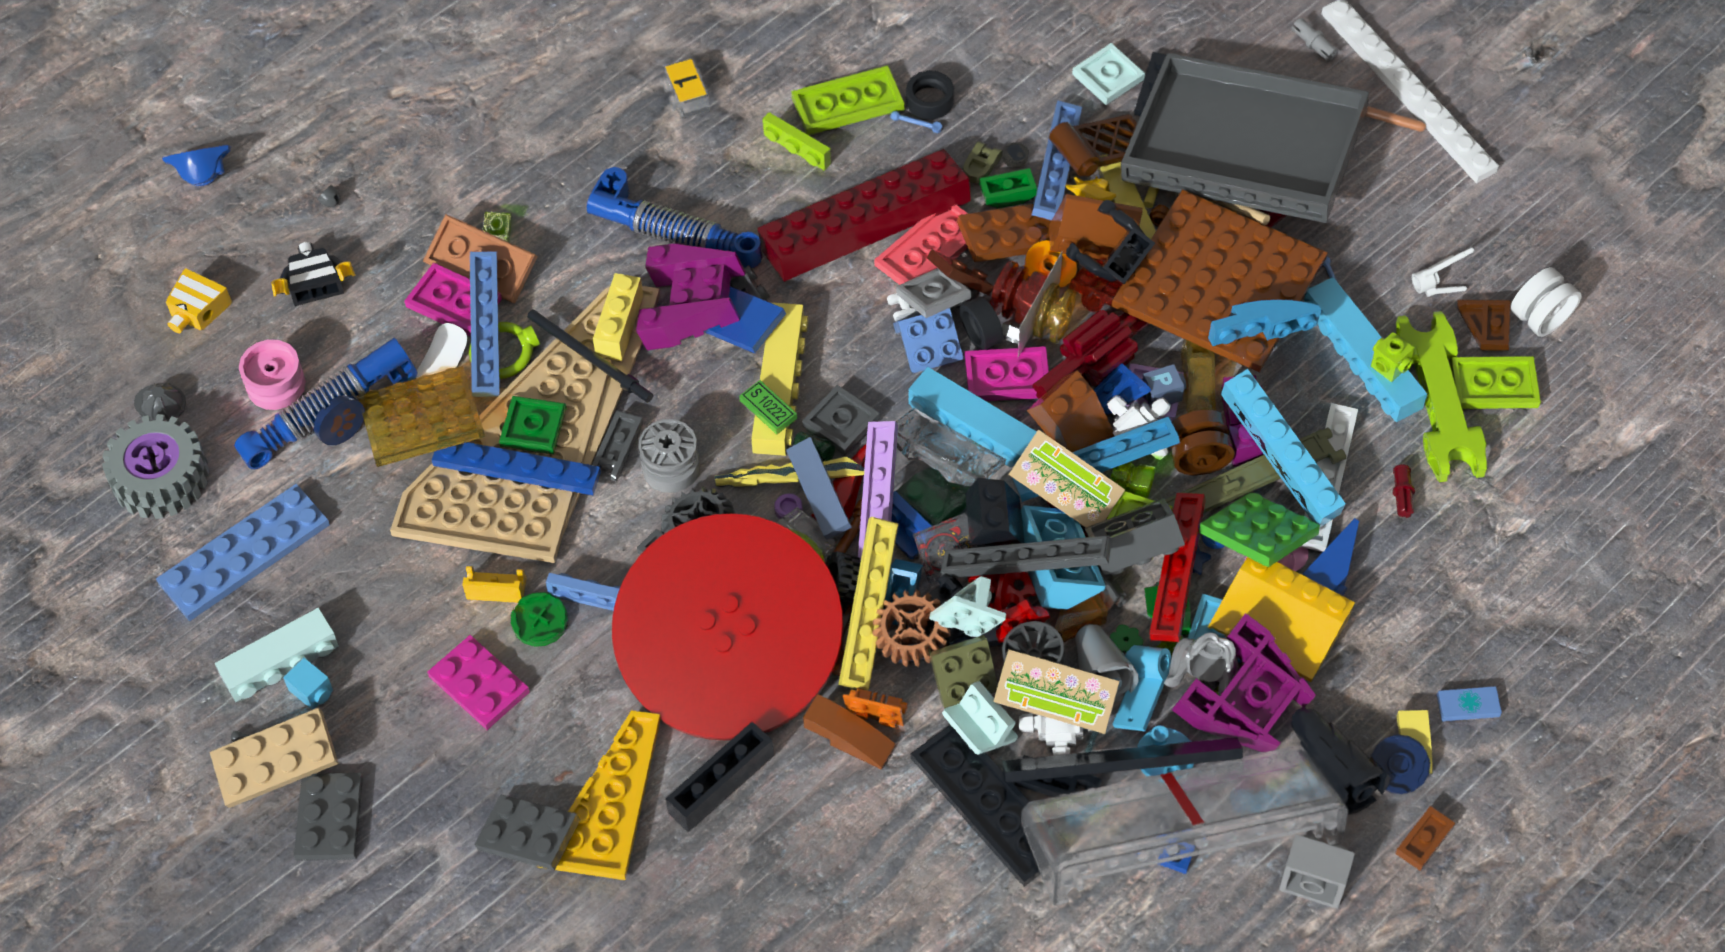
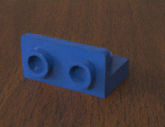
[891,491,933,559]

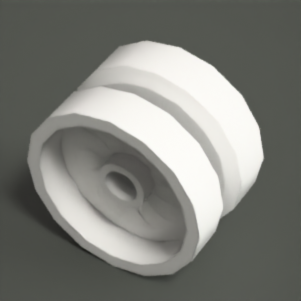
[1510,267,1582,337]

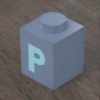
[1142,364,1186,407]

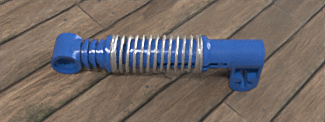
[587,167,762,268]
[234,337,417,469]

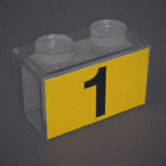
[661,58,710,120]

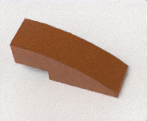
[803,694,896,770]

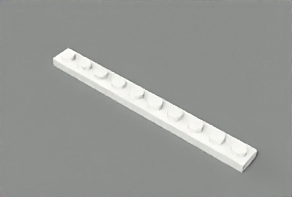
[1322,0,1499,183]

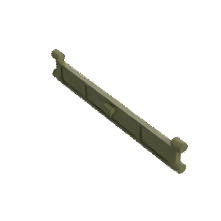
[1165,427,1346,513]

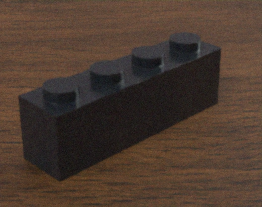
[665,722,774,832]

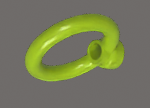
[469,322,540,379]

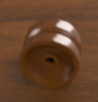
[1170,410,1235,476]

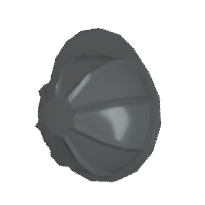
[134,383,186,422]

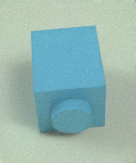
[283,658,333,710]

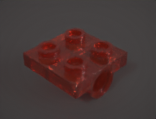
[1069,260,1122,312]

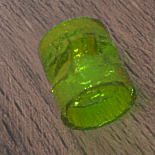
[1110,461,1156,498]

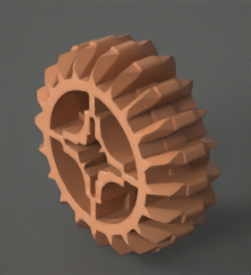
[872,590,951,667]

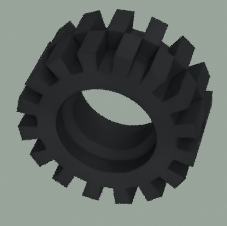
[824,551,861,606]

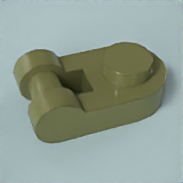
[963,141,1003,183]

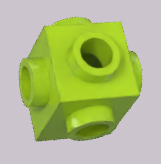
[1371,332,1414,382]

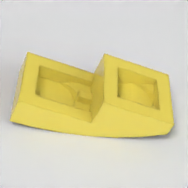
[1397,710,1432,774]

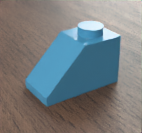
[883,559,923,625]

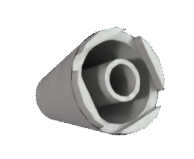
[1075,624,1139,703]

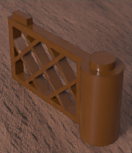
[1049,114,1138,176]

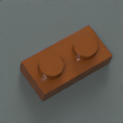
[1395,806,1455,871]

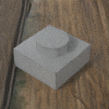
[1002,320,1035,344]

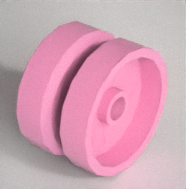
[239,340,306,410]

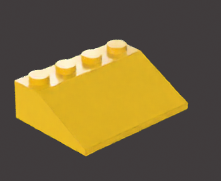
[1208,557,1355,682]

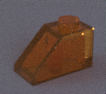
[1055,594,1108,643]

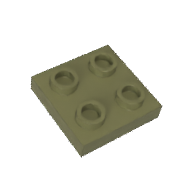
[929,635,998,708]

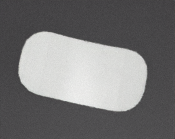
[416,323,467,388]

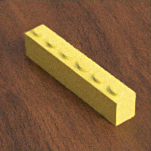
[751,302,808,456]

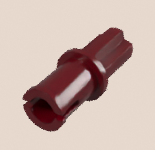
[1392,464,1415,518]

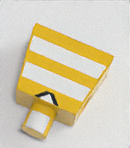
[166,268,232,333]

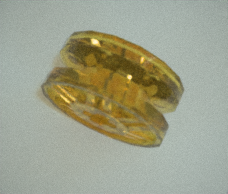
[1033,283,1077,344]

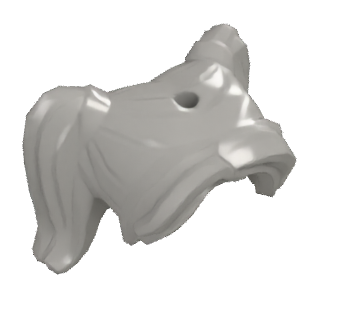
[1164,632,1238,696]

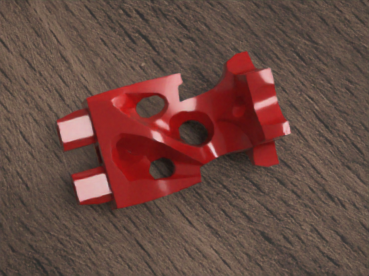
[967,572,1050,643]

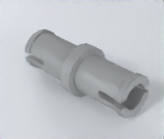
[1291,18,1338,62]

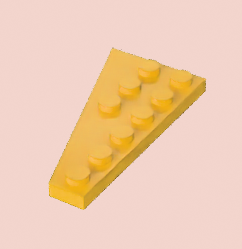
[537,710,661,880]

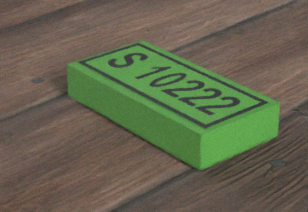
[739,380,797,435]

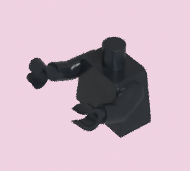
[1066,200,1155,284]

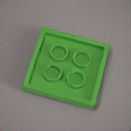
[1199,492,1320,567]

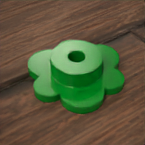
[1110,624,1143,653]

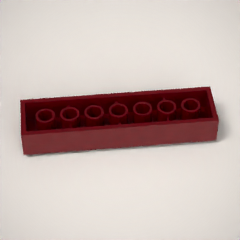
[757,149,971,282]

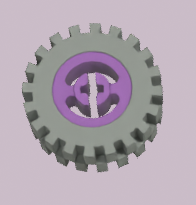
[102,414,209,519]

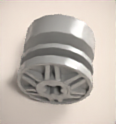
[639,419,700,493]

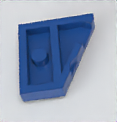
[1094,364,1151,415]

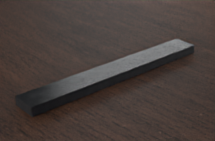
[1002,737,1243,782]

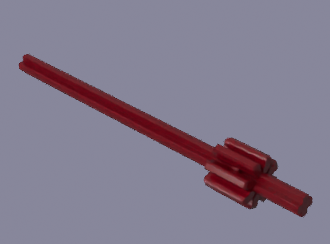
[1032,209,1288,399]

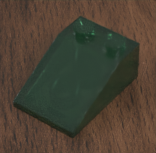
[896,455,981,543]

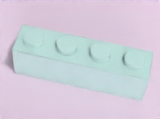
[214,608,339,702]

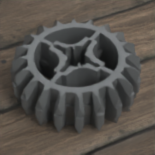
[661,486,736,534]

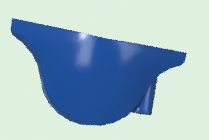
[162,145,231,187]

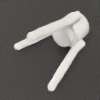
[1412,248,1474,297]

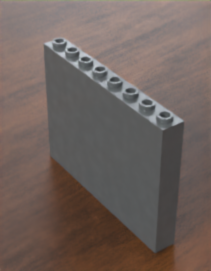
[1121,53,1369,223]

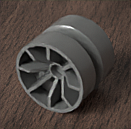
[1002,621,1066,666]

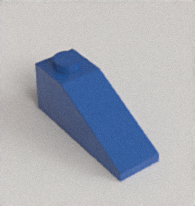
[1303,518,1359,596]

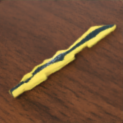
[715,456,865,487]

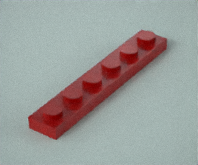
[1149,493,1206,642]

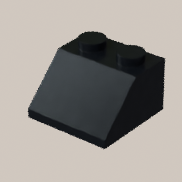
[965,478,1025,546]

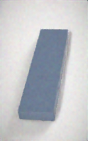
[786,437,852,540]

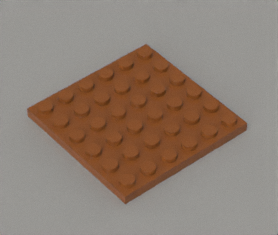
[1112,190,1328,373]

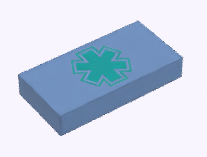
[1436,686,1502,721]

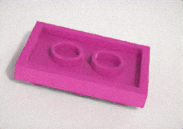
[404,263,502,337]
[965,346,1049,401]
[427,635,530,730]

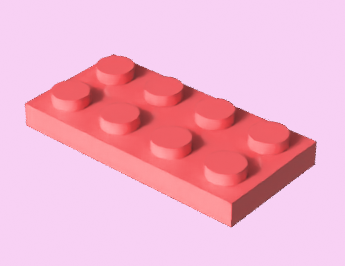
[875,205,968,285]

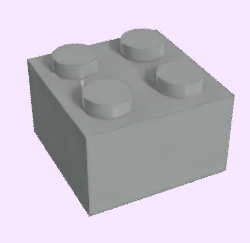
[1279,834,1355,909]

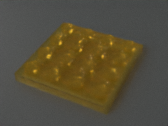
[357,366,485,467]

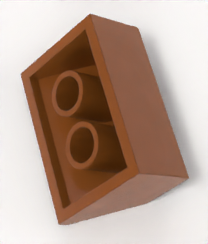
[1049,194,1143,260]

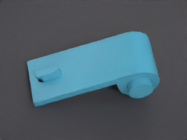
[1112,645,1171,731]

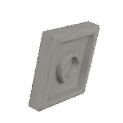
[896,268,971,318]

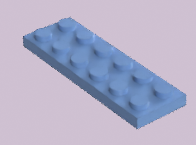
[156,484,330,622]

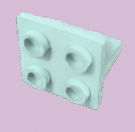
[929,576,1006,637]
[942,681,1018,755]

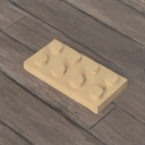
[210,708,339,808]

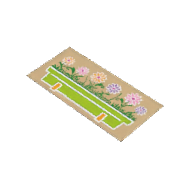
[1009,429,1125,527]
[993,649,1119,734]

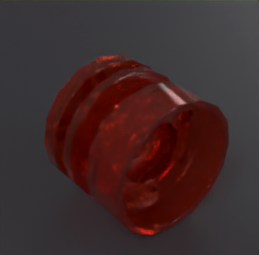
[990,260,1049,329]

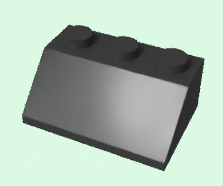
[1085,498,1185,575]

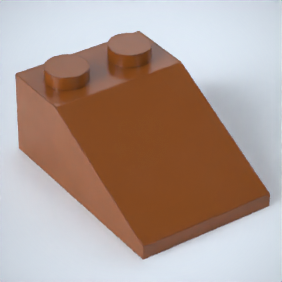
[1027,370,1115,452]

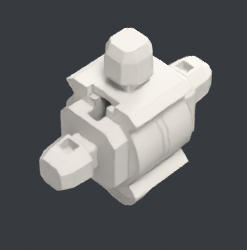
[1107,395,1171,460]
[1019,713,1092,756]

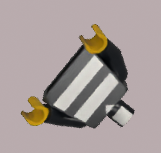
[271,242,356,306]

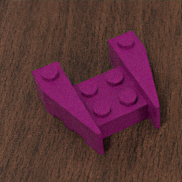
[636,243,745,350]
[1172,613,1316,755]

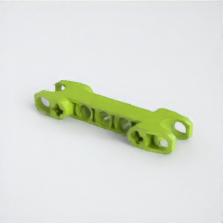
[1396,311,1487,482]

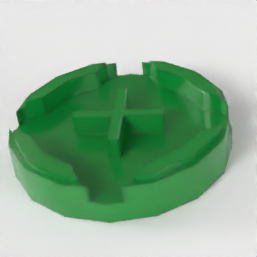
[511,592,568,647]

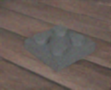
[802,385,880,455]

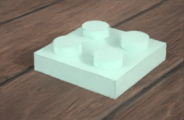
[1073,43,1145,105]

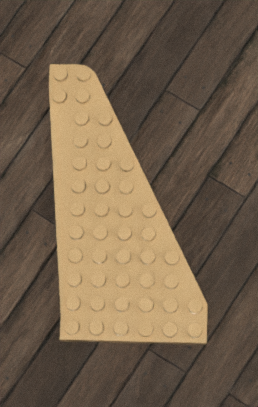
[390,286,660,563]

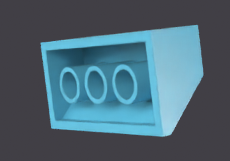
[1021,505,1106,609]

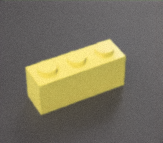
[593,273,643,361]

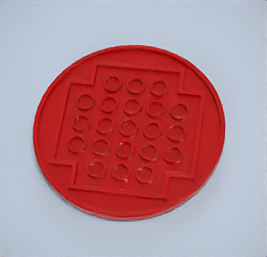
[612,514,843,740]

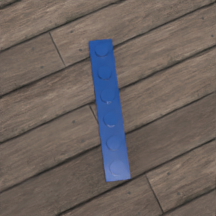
[432,437,601,496]

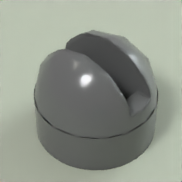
[317,185,340,208]

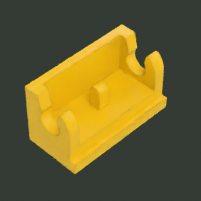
[462,566,527,603]

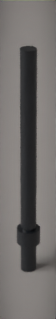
[527,309,654,403]

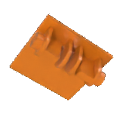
[843,688,908,728]

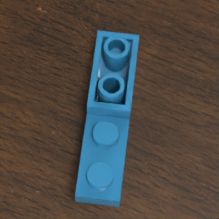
[1208,300,1321,346]

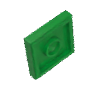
[499,396,567,454]

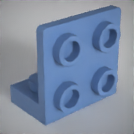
[893,308,963,373]

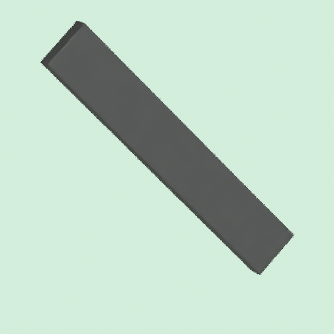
[940,535,1112,578]

